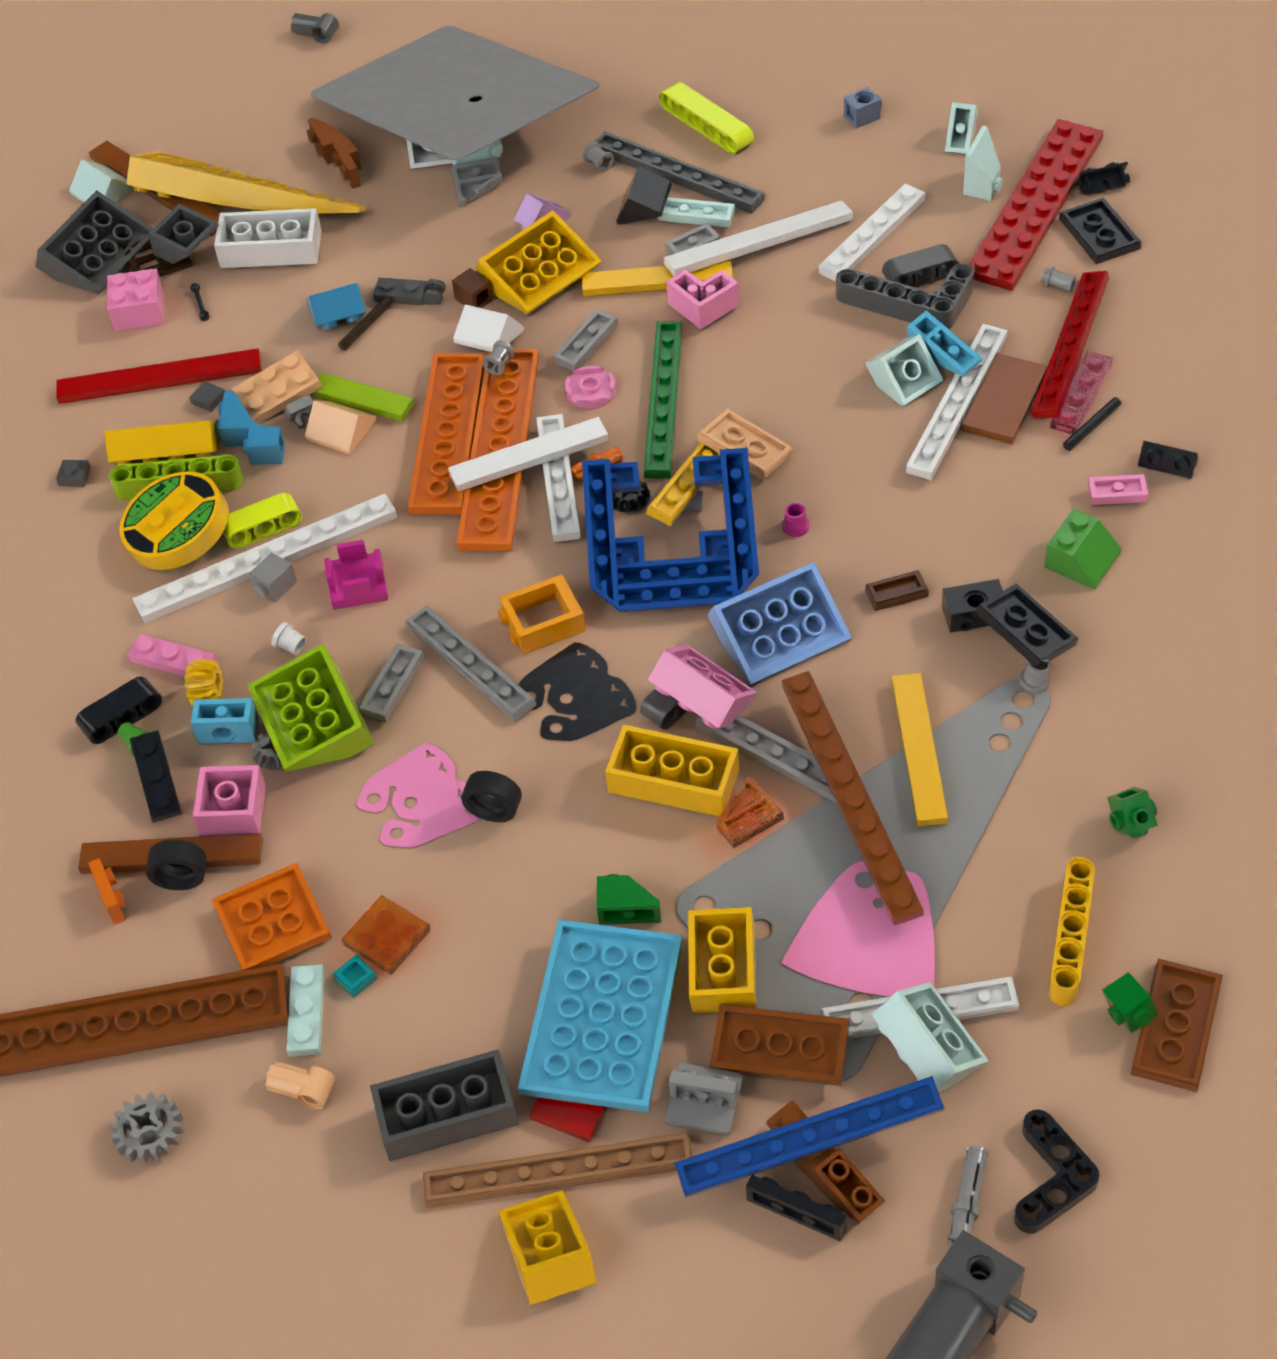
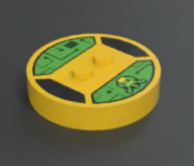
[119,471,229,570]

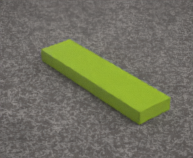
[311,372,414,422]

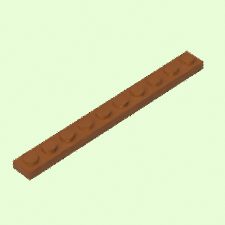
[781,671,924,926]

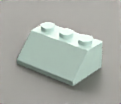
[872,982,989,1093]

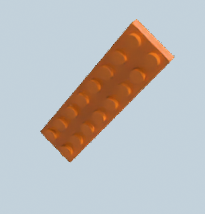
[408,353,485,515]

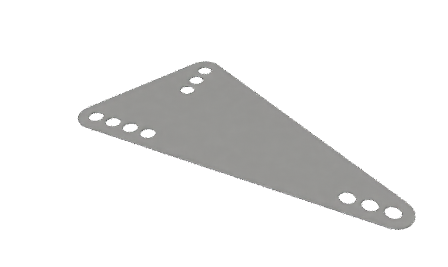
[677,679,1050,1081]

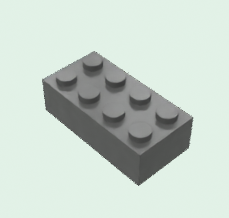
[370,1049,519,1161]

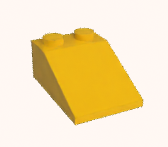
[498,1190,597,1305]

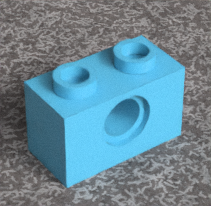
[191,698,259,744]

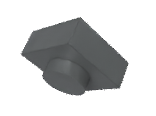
[56,460,91,487]

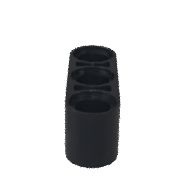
[75,676,162,744]

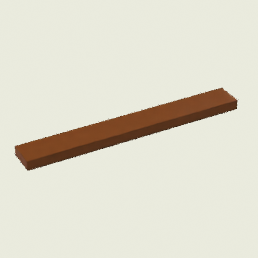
[89,140,221,236]

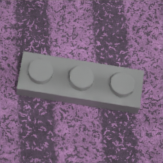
[553,309,618,371]
[359,643,424,723]

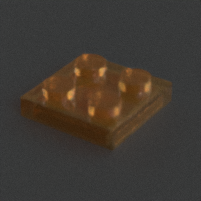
[342,894,431,975]

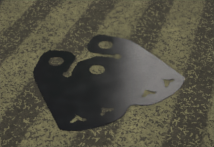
[519,642,636,741]

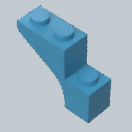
[215,391,285,465]

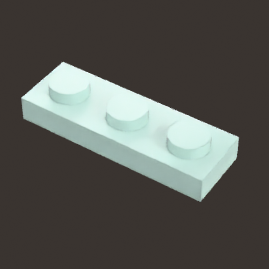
[658,197,735,228]
[287,964,325,1057]

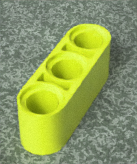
[223,493,302,549]

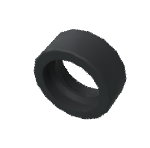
[461,770,522,823]
[146,840,207,890]

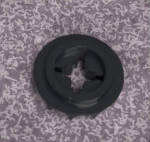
[613,479,650,513]

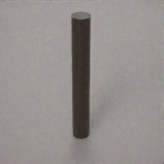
[338,297,392,351]

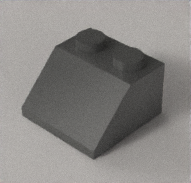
[148,204,219,264]

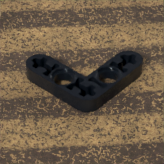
[1014,1109,1100,1233]

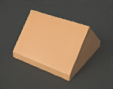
[305,401,377,455]

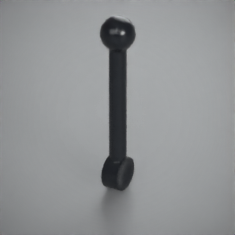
[191,283,210,321]

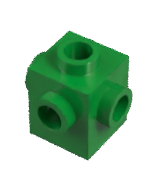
[1107,787,1158,838]

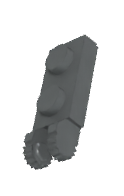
[373,277,446,305]

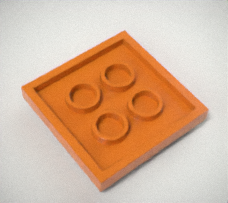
[211,862,332,971]

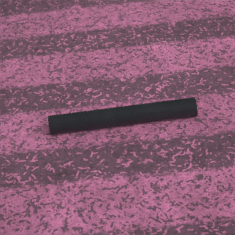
[1063,397,1121,451]

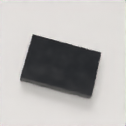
[1059,197,1142,264]
[975,583,1079,669]

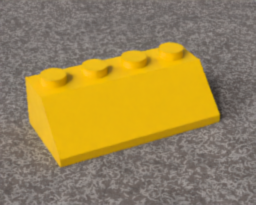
[104,419,219,465]

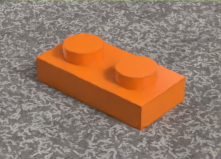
[88,858,126,925]

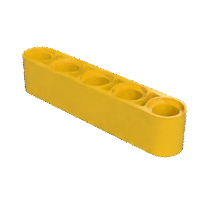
[1048,857,1095,1006]

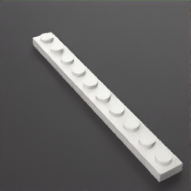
[132,494,397,624]

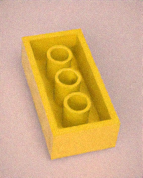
[605,724,740,817]

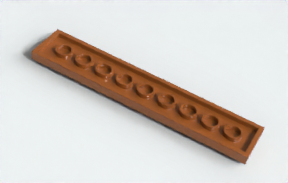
[0,963,289,1077]

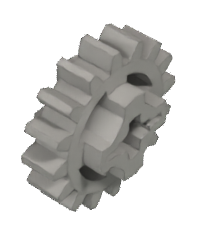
[110,1092,184,1164]

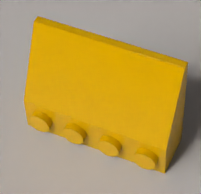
[476,210,602,314]

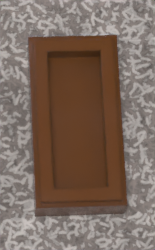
[865,570,929,611]

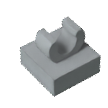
[284,395,313,429]

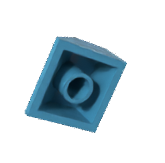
[306,283,366,330]

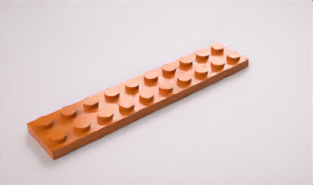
[456,349,540,551]

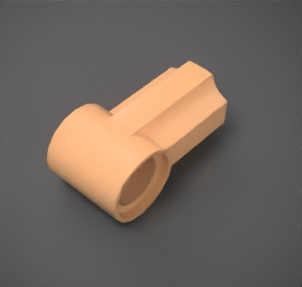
[265,1061,336,1110]

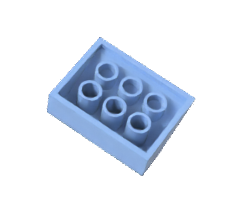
[707,562,852,685]

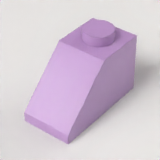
[514,193,571,230]

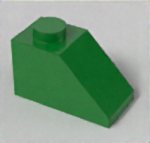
[597,874,661,925]

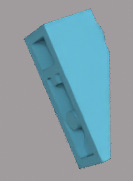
[907,311,982,376]

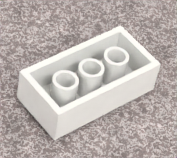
[214,208,322,268]

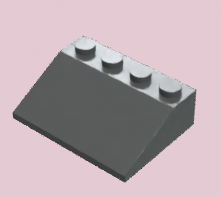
[36,190,153,294]

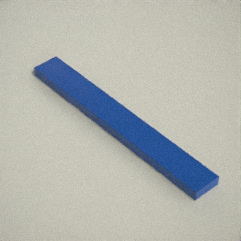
[674,1076,944,1198]

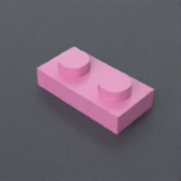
[1088,474,1148,505]

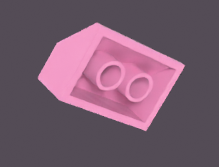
[648,645,757,729]

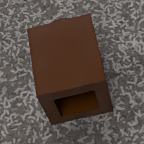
[452,268,493,308]

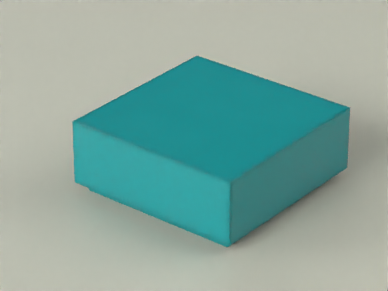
[332,954,378,998]

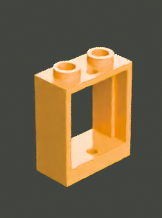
[498,574,586,654]

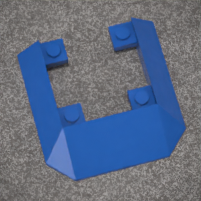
[582,448,759,612]

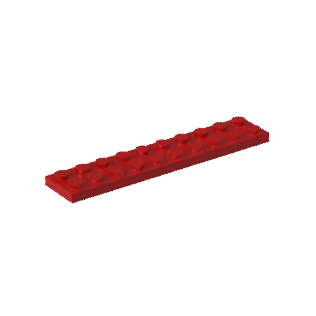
[969,119,1103,291]

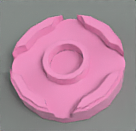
[564,366,617,409]

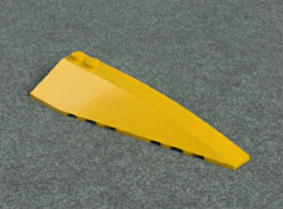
[126,151,366,214]

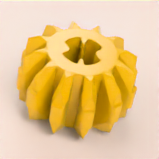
[184,659,224,705]

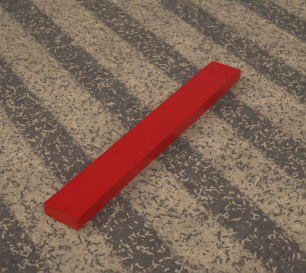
[1031,270,1109,418]
[56,348,262,404]

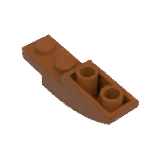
[307,118,362,189]
[766,1100,885,1224]

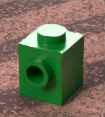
[1102,972,1159,1033]

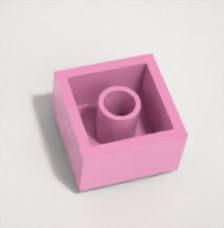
[107,268,164,331]
[192,765,266,836]

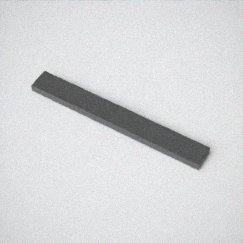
[594,131,765,213]

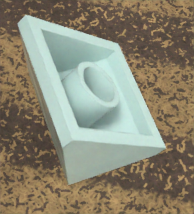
[69,159,134,202]

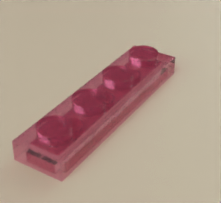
[1050,351,1113,434]

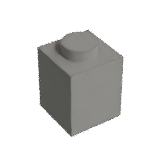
[249,552,297,603]

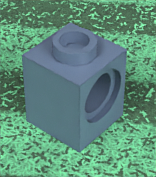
[844,87,882,129]

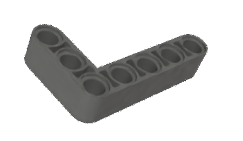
[836,264,974,329]

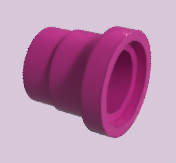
[782,503,810,537]

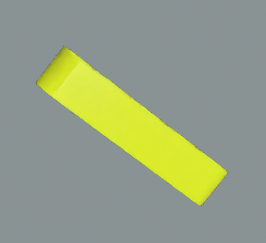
[659,82,754,154]

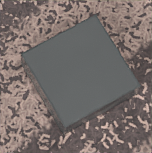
[189,381,225,412]

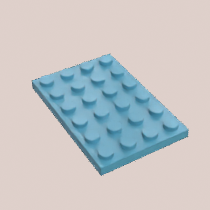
[517,920,683,1113]

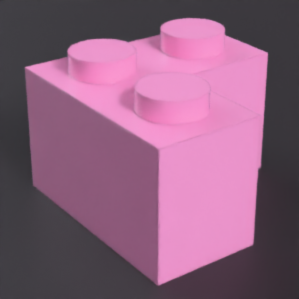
[666,269,739,330]

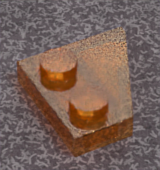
[716,776,784,848]

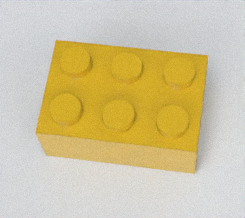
[688,907,757,1014]

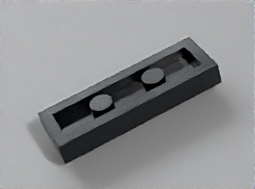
[129,730,182,823]
[746,1174,846,1242]

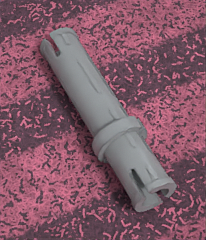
[948,1145,988,1245]

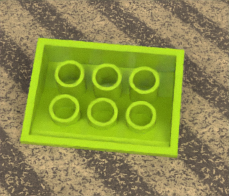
[247,644,375,772]

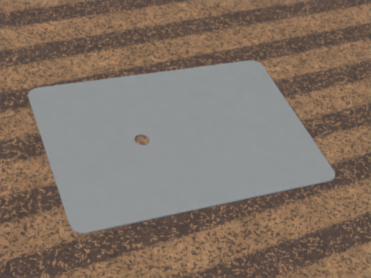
[311,26,599,160]

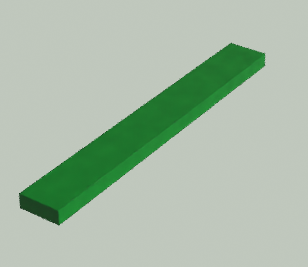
[644,321,682,479]

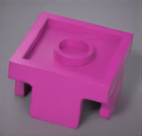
[324,540,388,610]

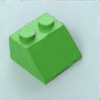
[1044,508,1122,589]

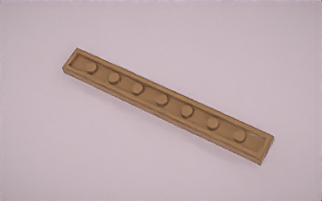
[423,1132,692,1208]

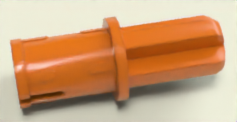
[571,446,623,480]

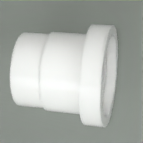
[271,622,307,655]

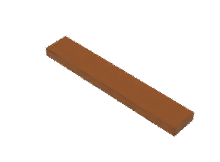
[78,833,263,874]

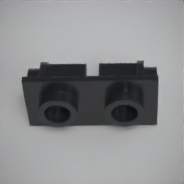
[1075,162,1130,195]
[1138,440,1198,479]

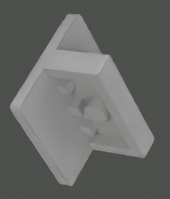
[665,1063,743,1135]

